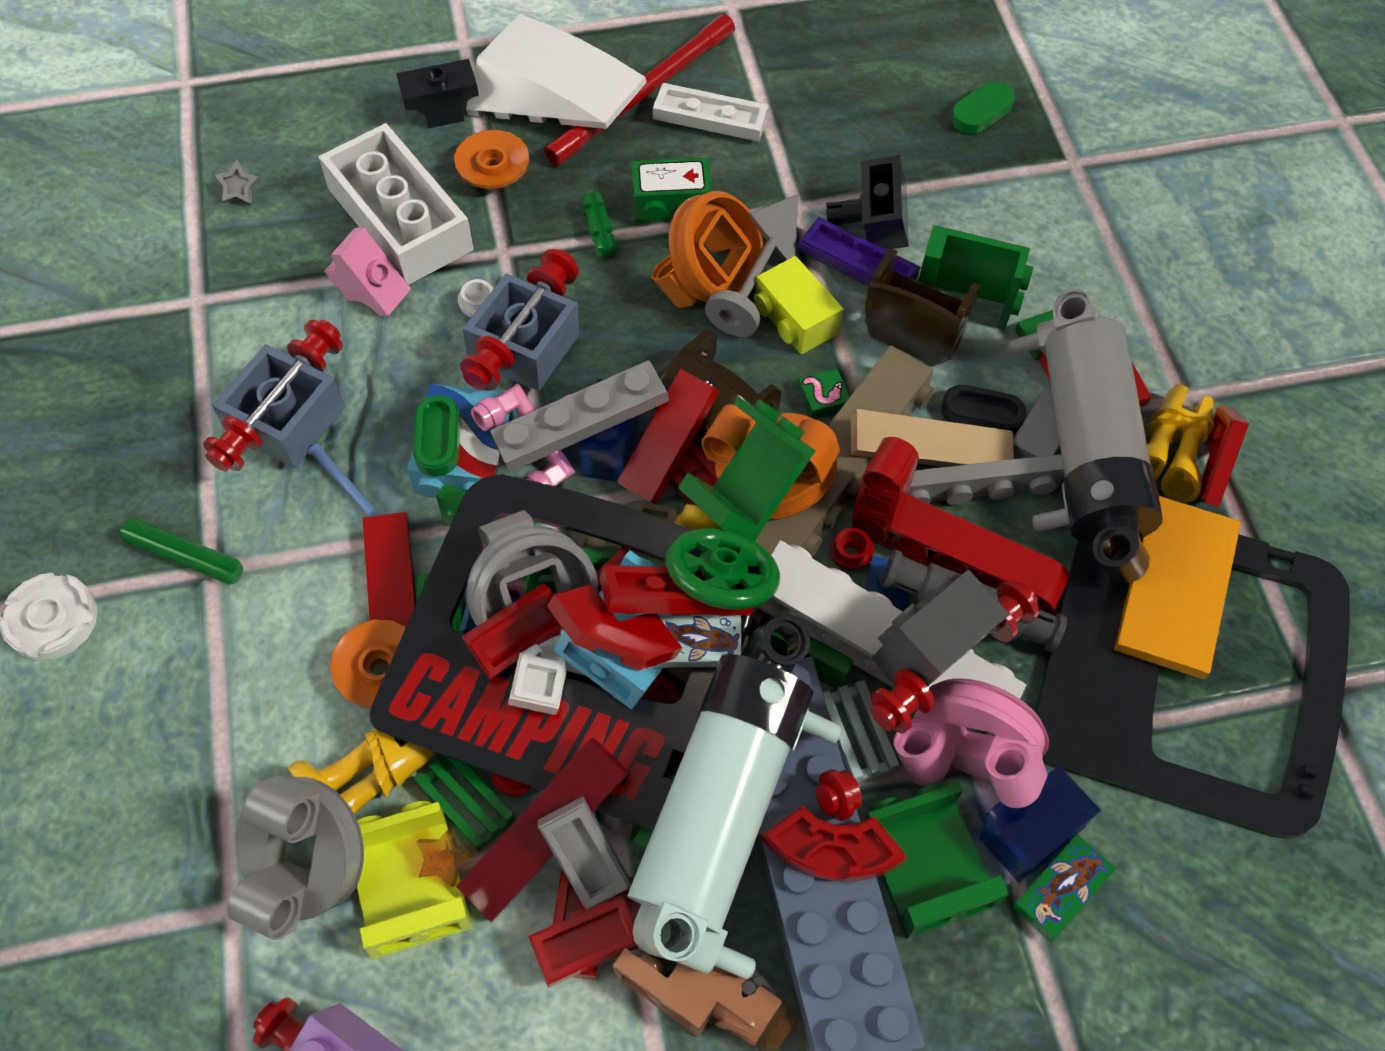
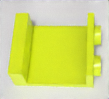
[357,801,473,960]

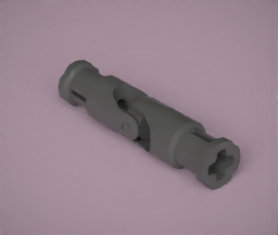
[880,549,1067,653]

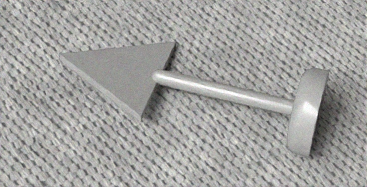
[705,194,799,337]

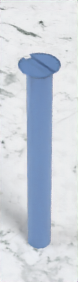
[307,443,377,517]

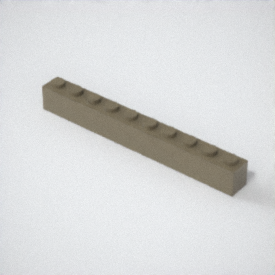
[661,345,934,695]

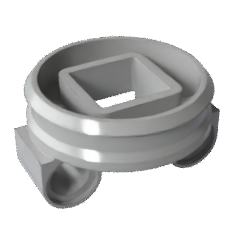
[466,510,598,626]
[227,775,364,940]

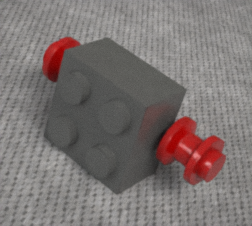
[870,569,1039,734]

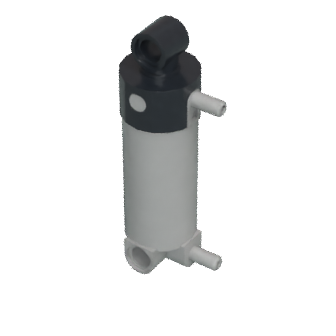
[1008,289,1163,583]

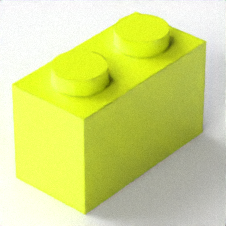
[754,256,844,355]

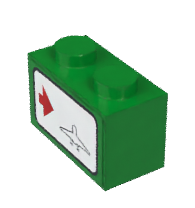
[632,158,712,223]

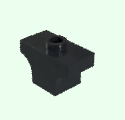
[396,59,479,128]

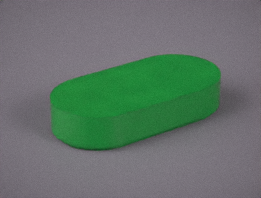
[951,81,1015,134]
[413,395,461,477]

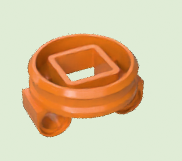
[651,191,763,308]
[701,404,840,519]

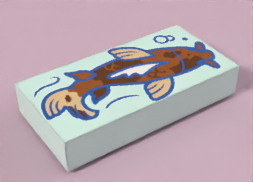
[650,615,742,668]

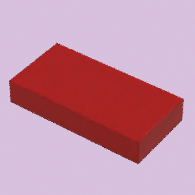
[462,583,563,680]
[528,894,638,988]

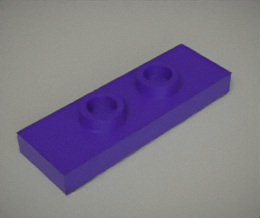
[798,217,921,286]

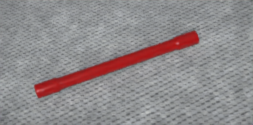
[544,14,735,167]

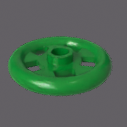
[665,528,780,610]

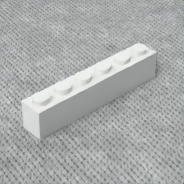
[757,540,1027,737]

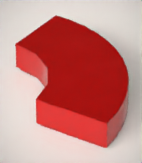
[761,805,908,882]

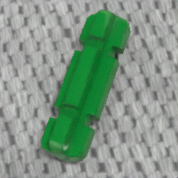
[581,191,617,259]

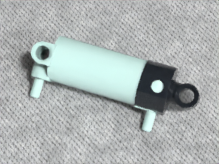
[627,615,842,979]

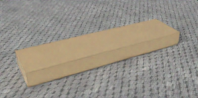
[851,409,1014,467]

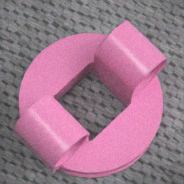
[894,678,1049,808]

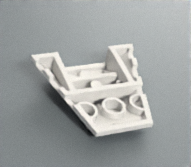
[466,14,646,129]

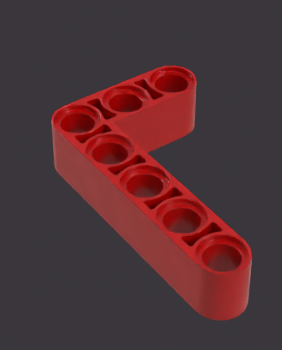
[852,436,1070,614]

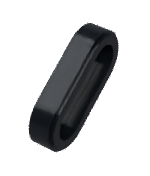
[941,385,1026,434]

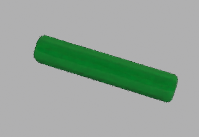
[119,518,243,585]

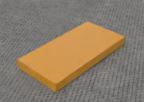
[1114,496,1241,680]

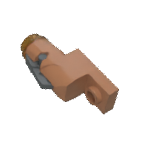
[613,948,798,1051]

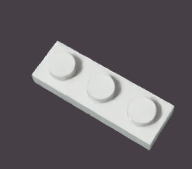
[653,83,769,142]

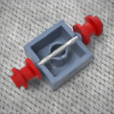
[460,249,579,391]
[203,320,345,472]

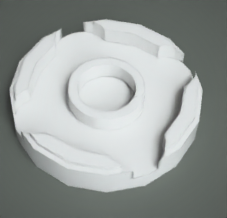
[0,573,98,661]

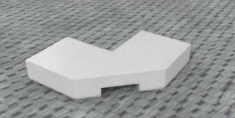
[508,629,585,715]

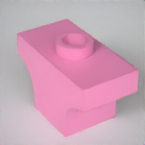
[324,227,411,316]

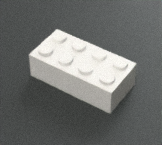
[318,123,474,285]

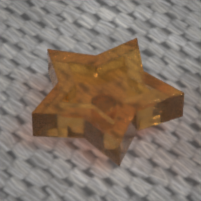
[416,827,474,888]

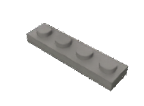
[490,360,669,473]
[908,454,1065,505]

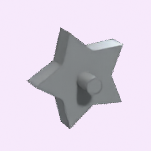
[215,160,261,204]

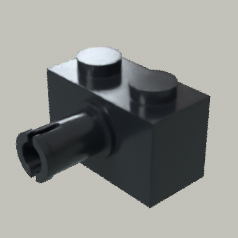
[826,155,909,250]

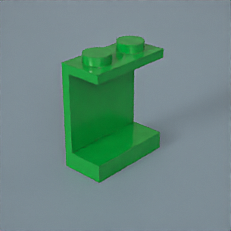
[918,225,1034,330]
[678,396,816,541]
[865,782,1009,939]

